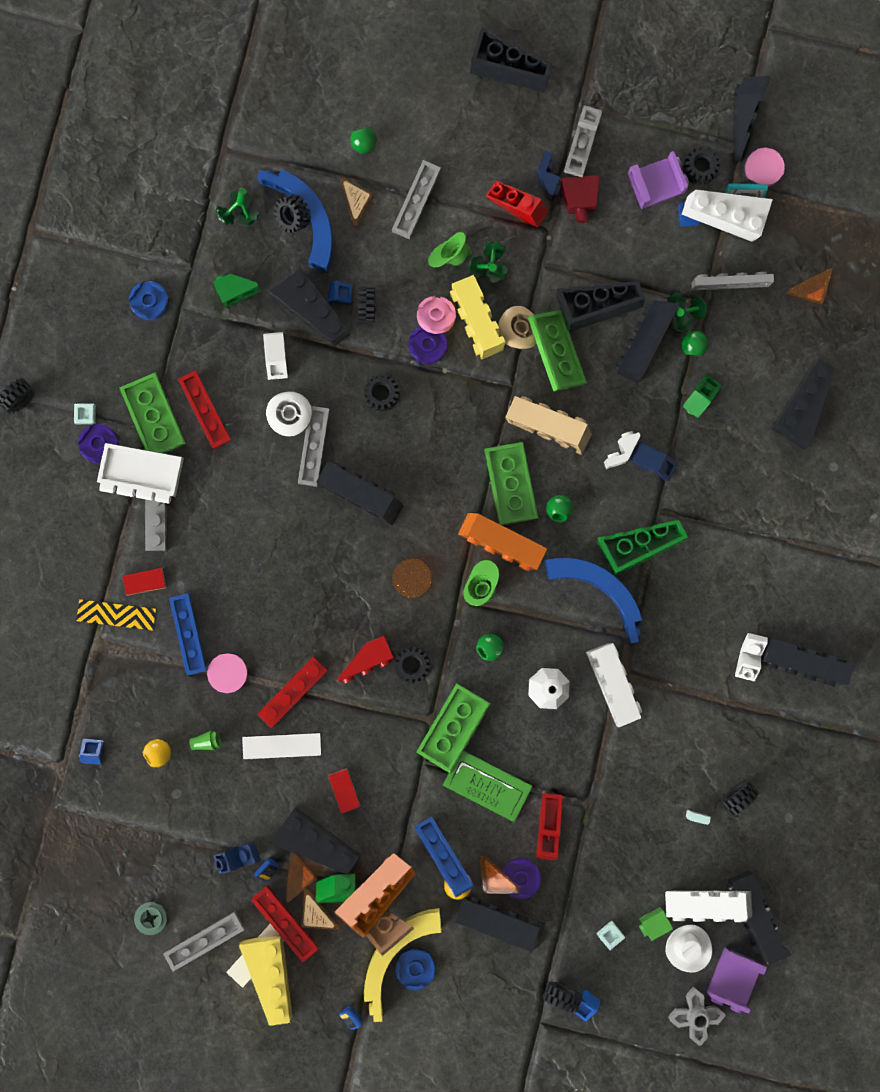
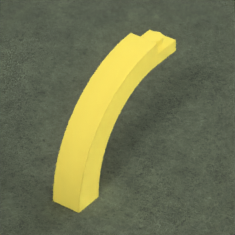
[364,908,441,1022]

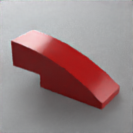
[536,793,563,860]

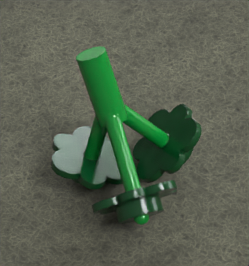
[216,188,259,226]
[469,241,508,284]
[667,292,708,333]

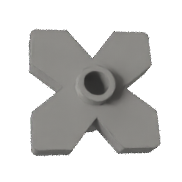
[668,987,725,1046]

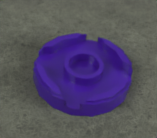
[409,326,447,364]
[78,424,119,463]
[502,858,541,900]

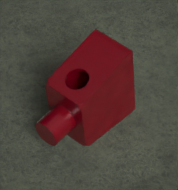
[560,175,599,224]

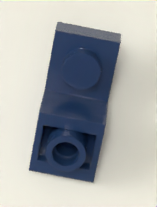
[537,151,561,201]
[630,442,678,481]
[213,841,261,874]

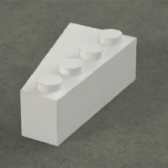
[682,190,773,242]
[586,643,642,727]
[665,891,752,922]

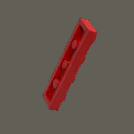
[178,370,231,450]
[257,657,328,728]
[251,885,319,963]

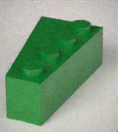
[597,520,688,576]

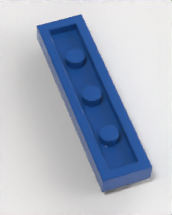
[169,593,207,676]
[414,817,473,898]

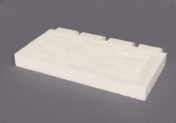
[97,443,184,504]

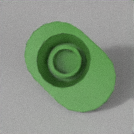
[428,232,472,268]
[463,560,500,606]

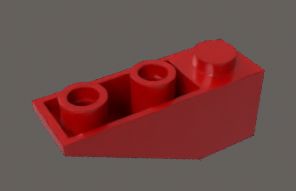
[486,181,548,227]
[337,636,394,684]

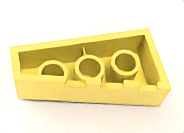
[450,275,505,359]
[239,935,292,1026]

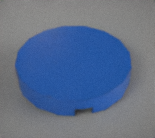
[129,281,169,320]
[395,947,436,990]

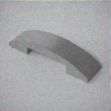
[564,105,602,177]

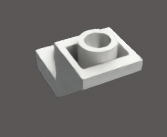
[263,332,288,380]
[604,431,640,469]
[735,633,768,681]

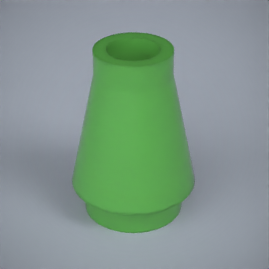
[190,730,221,750]

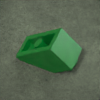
[213,274,261,308]
[682,374,722,418]
[316,874,357,903]

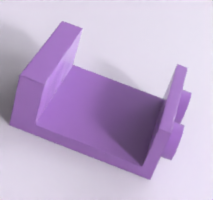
[628,151,689,209]
[707,947,767,1014]

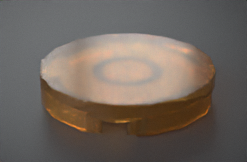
[392,558,432,598]

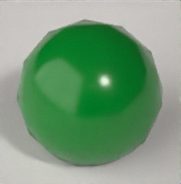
[350,127,377,154]
[681,330,709,356]
[546,495,574,522]
[476,633,504,661]

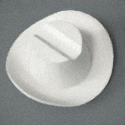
[266,392,312,436]
[666,925,712,972]

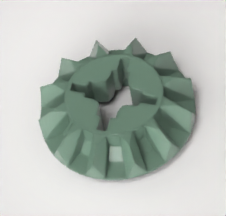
[134,902,167,935]

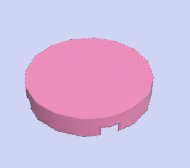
[745,148,785,187]
[417,296,456,334]
[207,653,248,693]

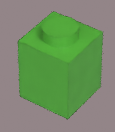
[639,907,673,941]

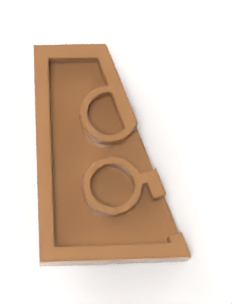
[366,911,414,956]

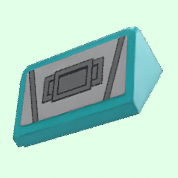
[725,184,768,198]

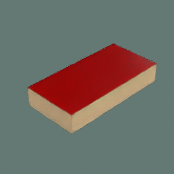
[123,568,166,596]
[328,768,360,814]

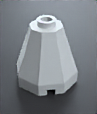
[528,668,570,709]

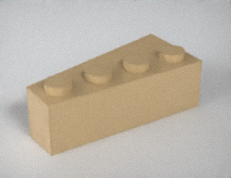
[505,396,592,455]

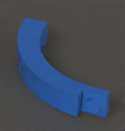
[257,169,333,273]
[544,558,642,644]

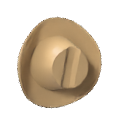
[498,306,537,349]

